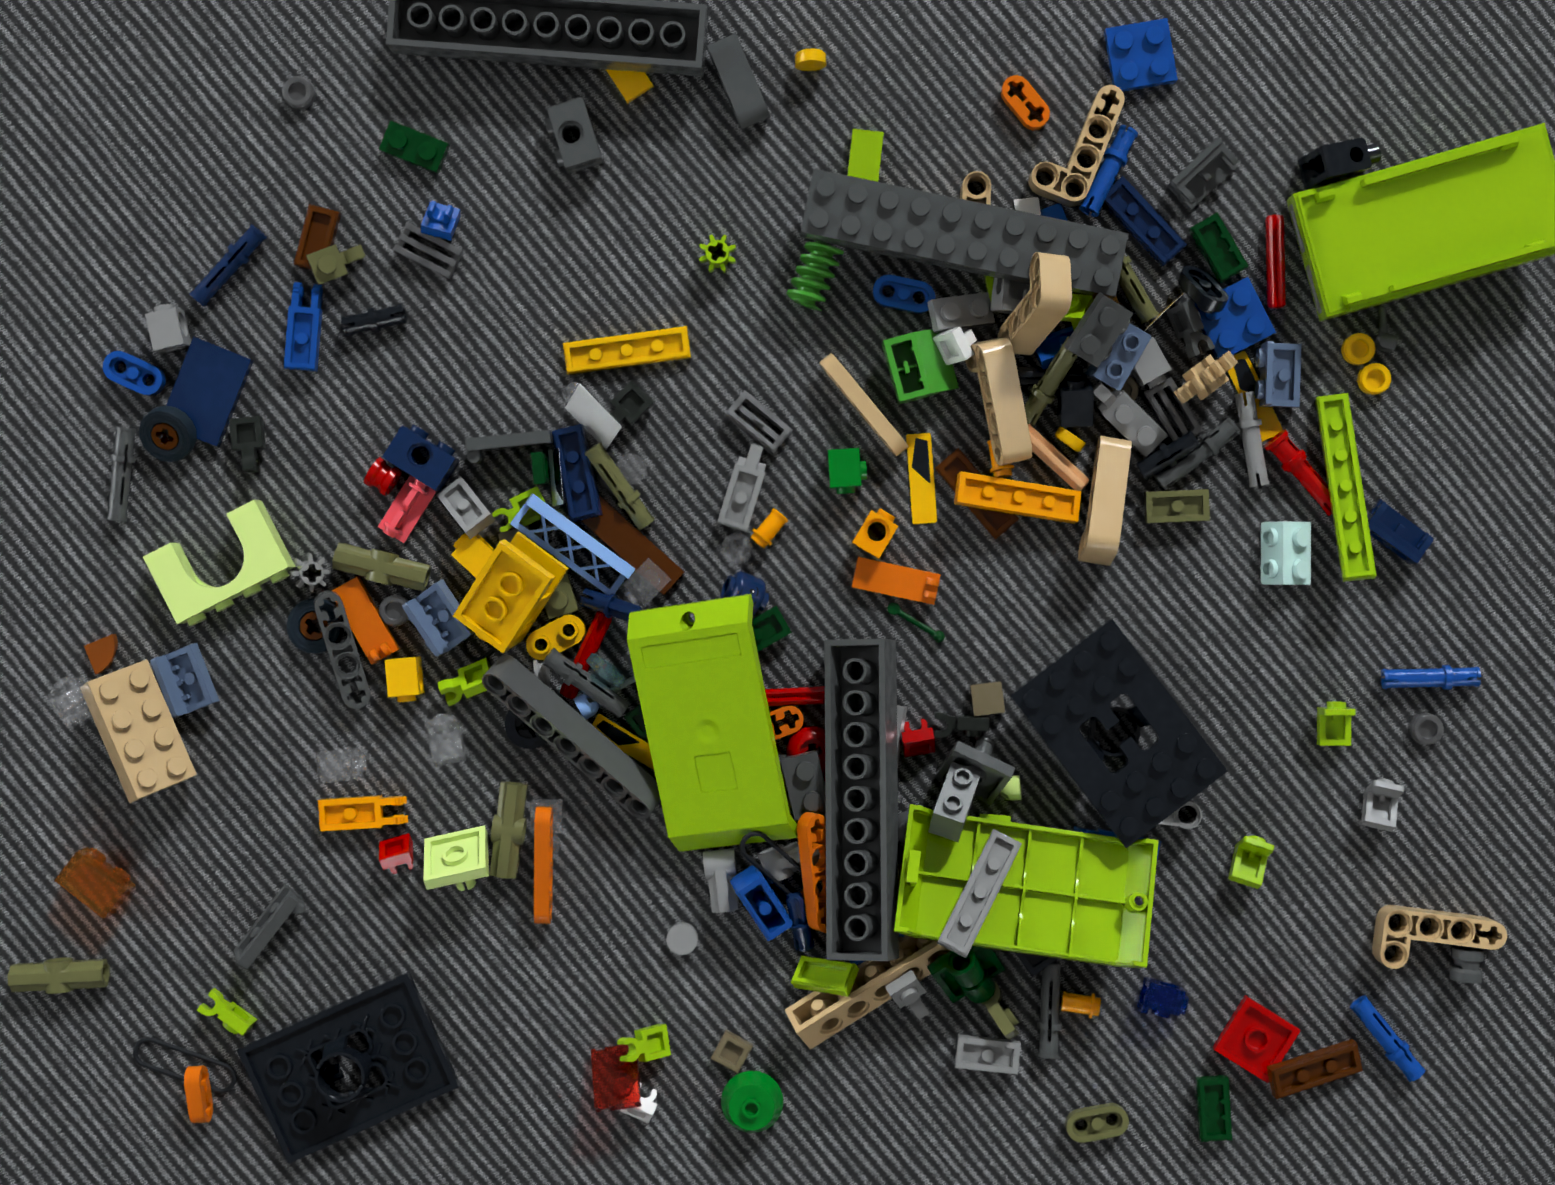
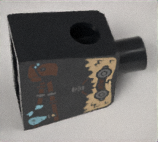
[1297,137,1381,190]

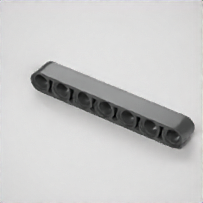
[482,655,661,819]

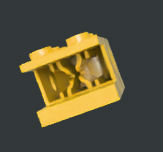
[453,531,569,653]

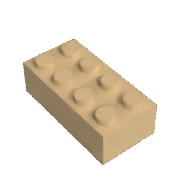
[80,659,197,803]

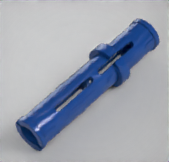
[1079,125,1138,217]
[1381,665,1481,690]
[1350,995,1426,1082]

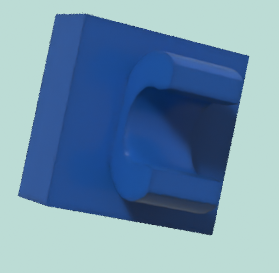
[421,200,461,241]

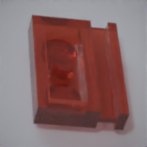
[591,1045,642,1113]

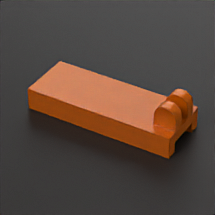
[851,557,941,605]
[332,576,400,665]

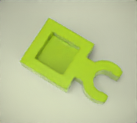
[492,486,546,532]
[617,1024,671,1062]

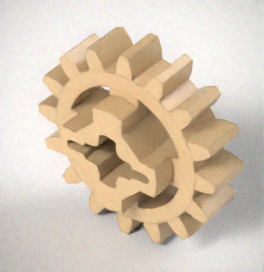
[1173,351,1238,404]

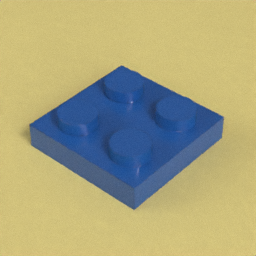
[1104,18,1178,92]
[1194,277,1276,359]

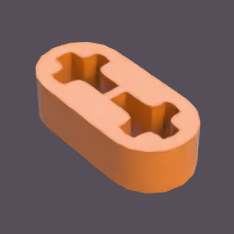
[1001,75,1050,131]
[184,1065,213,1123]

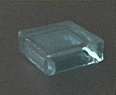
[586,653,626,688]

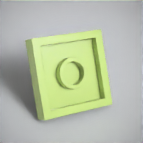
[423,825,489,891]

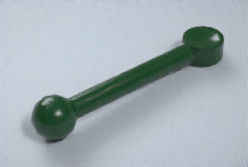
[887,603,945,643]

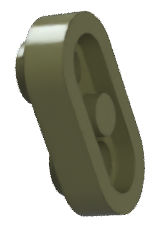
[1065,1103,1129,1143]

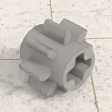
[289,552,331,592]

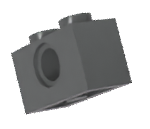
[544,97,604,174]
[928,762,982,842]

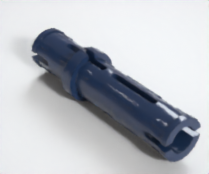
[189,224,267,307]

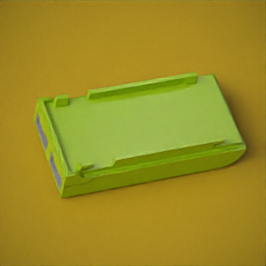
[1286,123,1555,322]

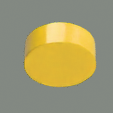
[795,48,826,71]
[1341,333,1375,365]
[1357,363,1391,395]
[1054,426,1086,452]

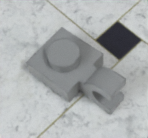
[885,970,929,1020]

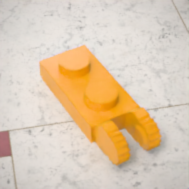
[318,795,408,831]

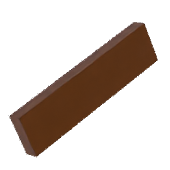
[581,495,685,595]

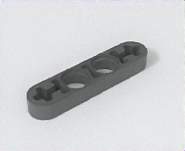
[314,590,370,709]

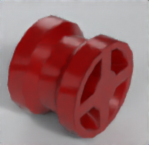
[364,457,402,496]

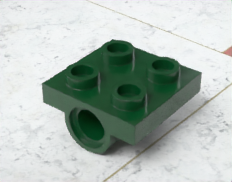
[927,946,1005,1003]

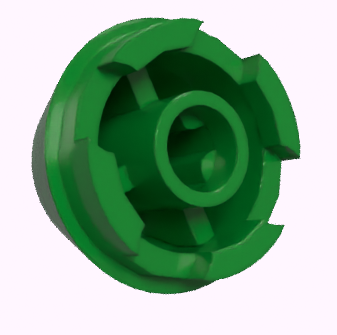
[721,1071,783,1133]

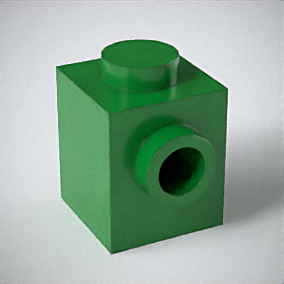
[827,448,867,494]

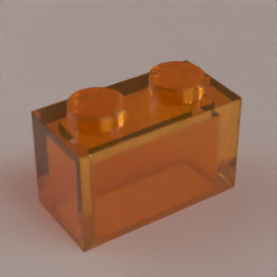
[54,847,136,919]

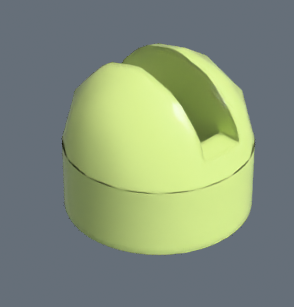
[1000,775,1022,801]

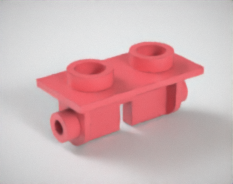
[378,475,437,543]

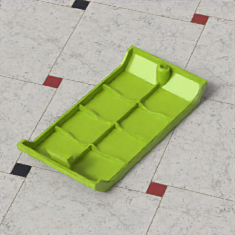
[627,594,797,852]
[893,804,1159,968]

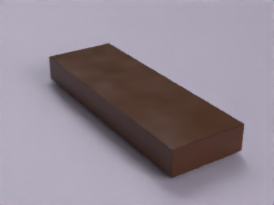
[934,448,1019,540]
[1266,1039,1363,1099]

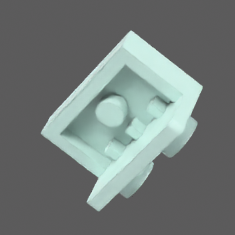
[1260,521,1311,585]

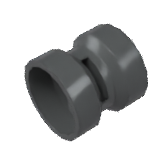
[1449,946,1484,984]

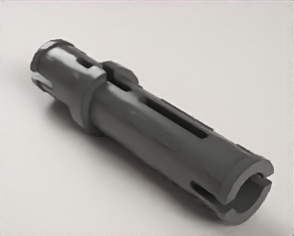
[1153,417,1241,491]
[106,426,136,522]
[542,648,630,719]
[1037,962,1062,1059]

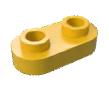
[526,614,586,660]

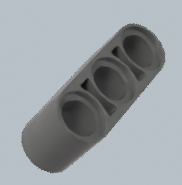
[706,33,770,130]

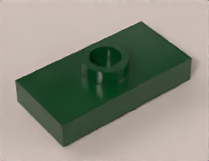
[1188,212,1249,283]
[1195,1075,1232,1142]

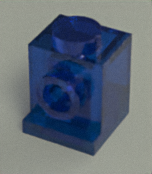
[1137,977,1189,1018]

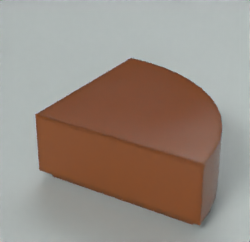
[84,634,118,675]

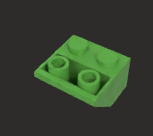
[882,329,959,405]

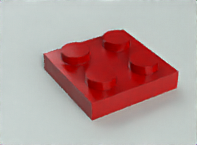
[1212,995,1301,1083]

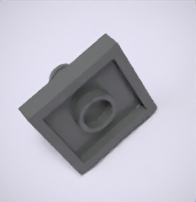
[934,737,1015,805]

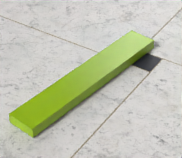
[1315,393,1377,582]

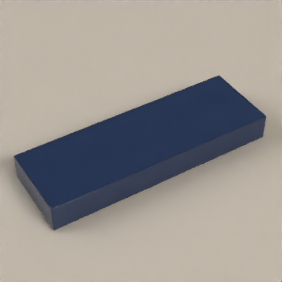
[1103,176,1187,267]
[552,424,603,523]

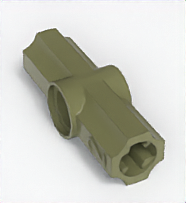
[332,543,431,591]
[489,781,528,879]
[8,957,110,994]

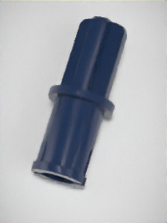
[580,587,642,622]
[786,892,815,952]

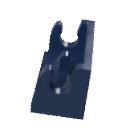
[1367,499,1434,564]

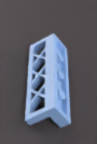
[510,493,635,596]

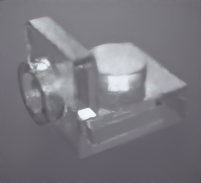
[623,558,672,607]

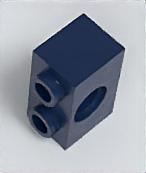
[382,424,460,492]

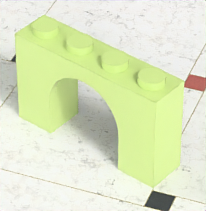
[143,500,296,626]

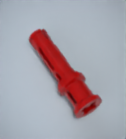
[1264,429,1332,516]

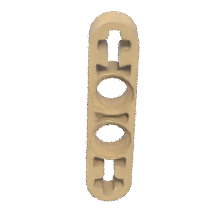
[819,353,908,457]

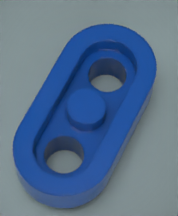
[873,275,935,314]
[103,351,166,396]

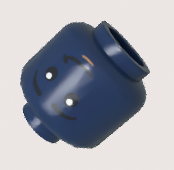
[720,571,769,616]

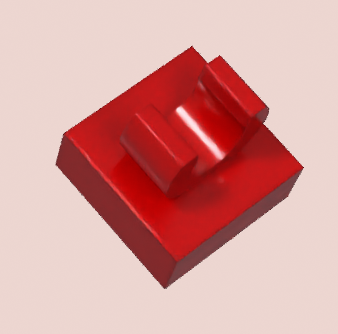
[901,719,935,757]
[379,833,413,874]

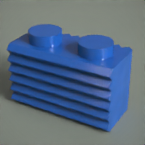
[729,865,793,941]

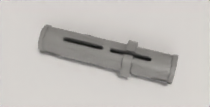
[1234,391,1270,487]

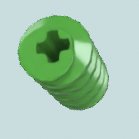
[786,241,844,311]

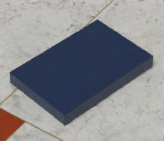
[166,336,254,447]

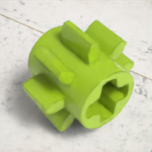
[699,234,736,273]

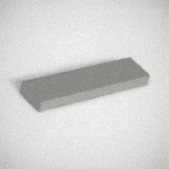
[937,829,1022,958]

